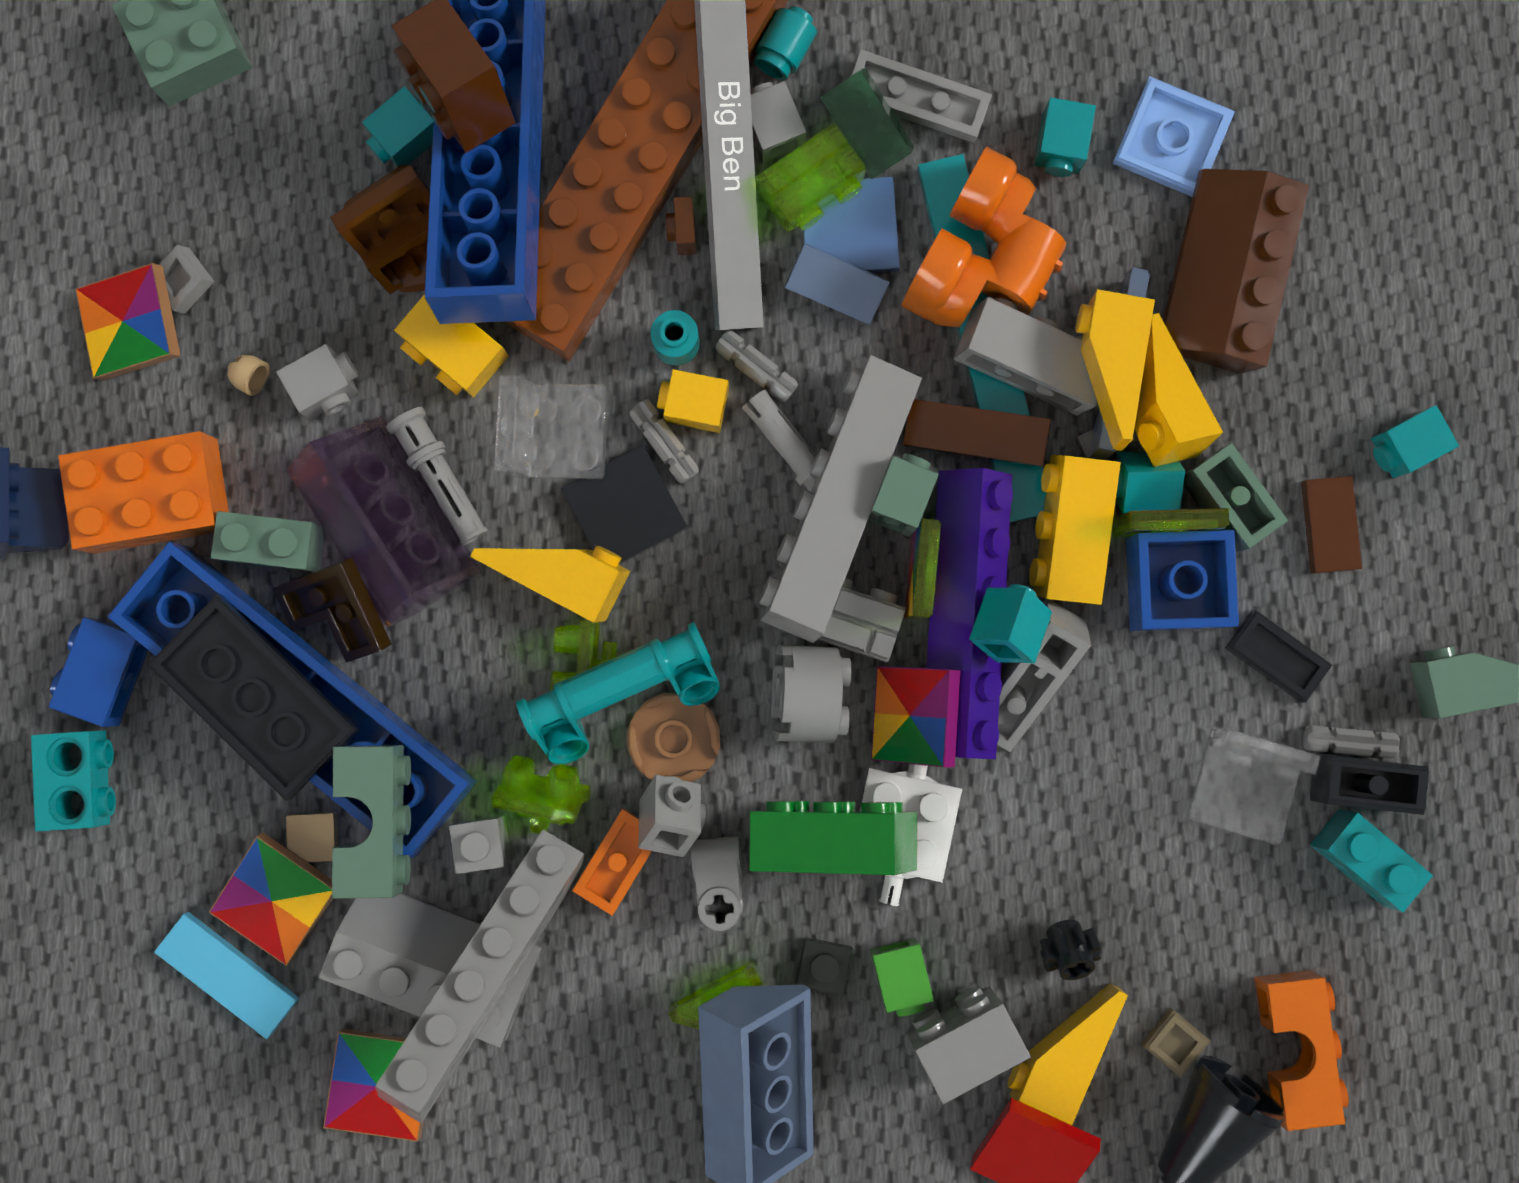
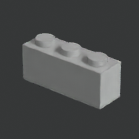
[953,297,1097,416]

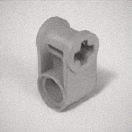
[691,836,743,931]

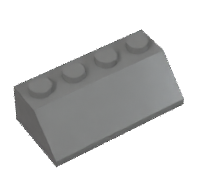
[319,893,542,1047]

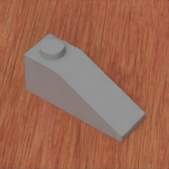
[997,599,1091,752]

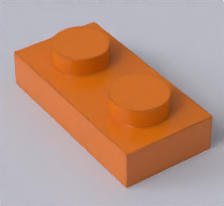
[572,808,652,916]

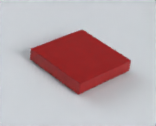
[970,1098,1101,1183]

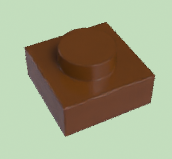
[666,196,697,256]

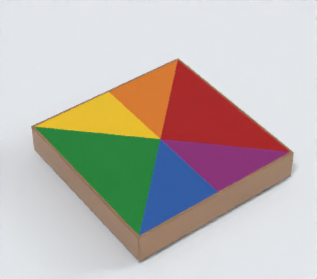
[75,263,181,380]
[209,832,332,966]
[323,1029,424,1142]

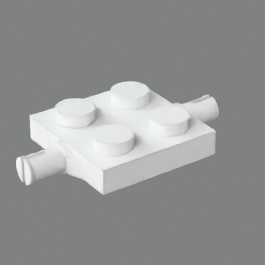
[860,764,962,906]

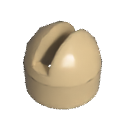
[227,354,270,396]

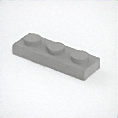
[845,49,992,143]

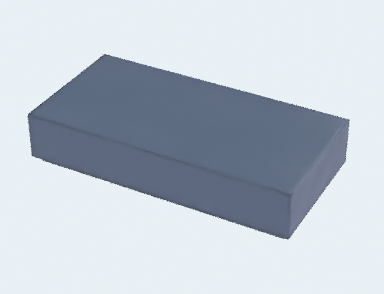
[784,242,890,325]

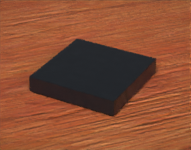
[561,445,688,565]

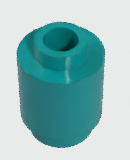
[754,6,817,81]
[650,310,700,366]

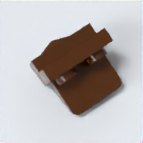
[330,165,430,294]

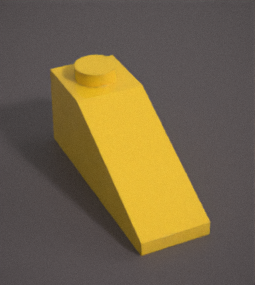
[1076,289,1155,451]
[1134,313,1223,467]
[470,545,631,623]
[1008,983,1128,1125]

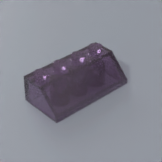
[286,416,482,628]

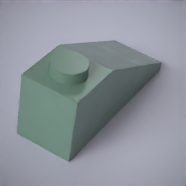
[1410,646,1519,718]

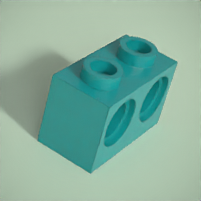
[31,730,116,832]

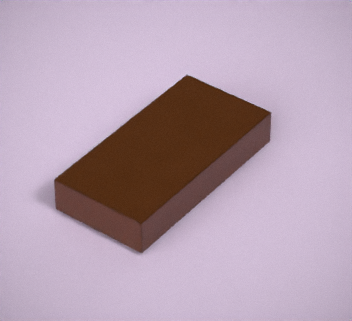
[1301,476,1362,574]

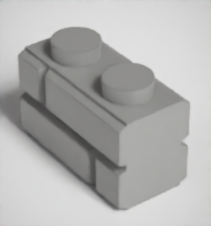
[817,578,906,663]

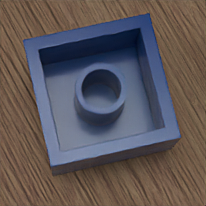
[1126,530,1239,631]

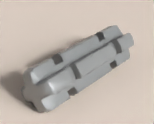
[715,330,798,403]
[629,399,699,484]
[1303,725,1400,758]

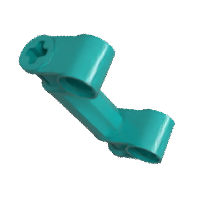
[516,622,720,764]

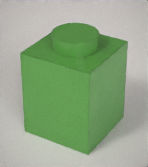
[870,938,934,1017]

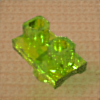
[550,620,617,691]
[492,755,590,835]

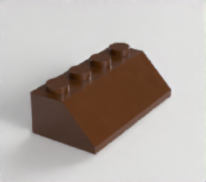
[1163,169,1309,374]

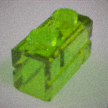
[756,123,866,232]

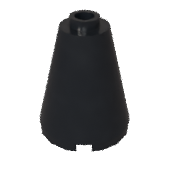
[1158,1055,1285,1183]

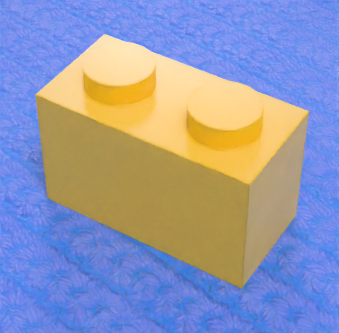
[394,294,509,398]

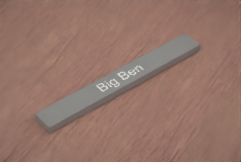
[694,0,764,330]

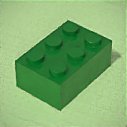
[749,801,917,875]

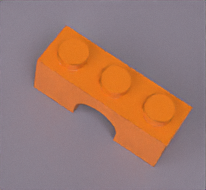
[1254,970,1349,1131]

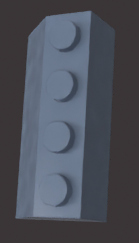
[698,985,814,1183]

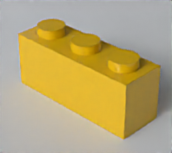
[1029,455,1121,605]

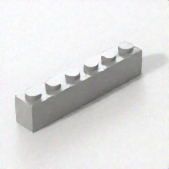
[759,355,922,643]
[375,830,584,1124]

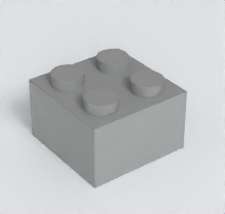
[906,986,1031,1104]

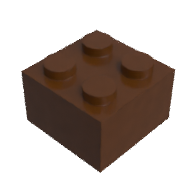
[391,0,516,153]

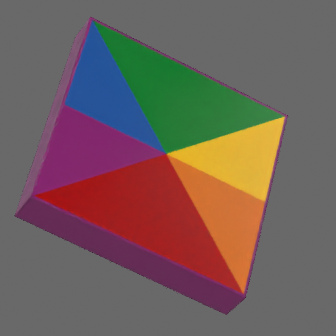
[871,666,960,768]

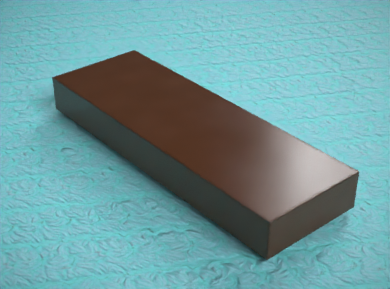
[903,399,1052,467]

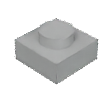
[159,245,215,313]

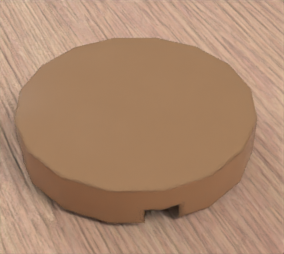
[627,693,720,782]

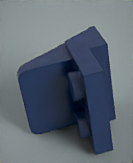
[0,447,69,559]

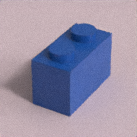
[49,617,148,727]

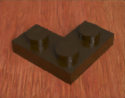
[272,558,392,662]

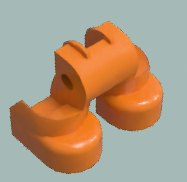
[901,146,1066,328]

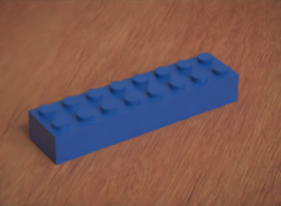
[425,0,546,324]
[108,541,478,859]

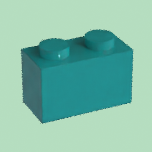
[1310,809,1433,913]

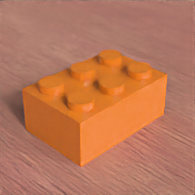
[58,431,229,554]

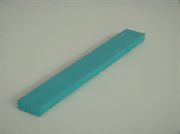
[917,154,1046,523]

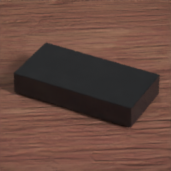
[1225,610,1332,703]

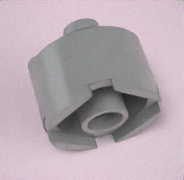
[771,645,851,743]

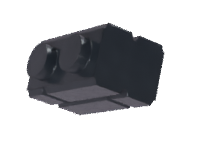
[1310,754,1429,815]

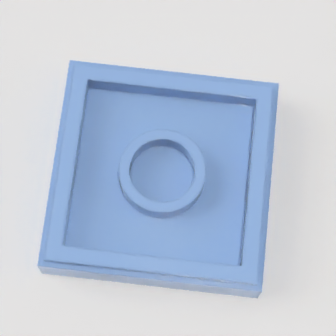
[1112,76,1235,197]

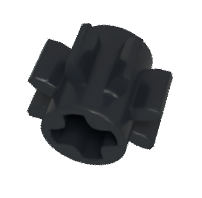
[1040,920,1101,980]

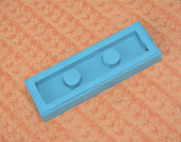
[154,912,300,1040]

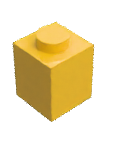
[657,369,729,433]

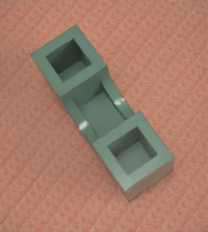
[332,745,411,899]

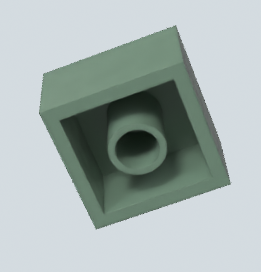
[112,0,253,107]

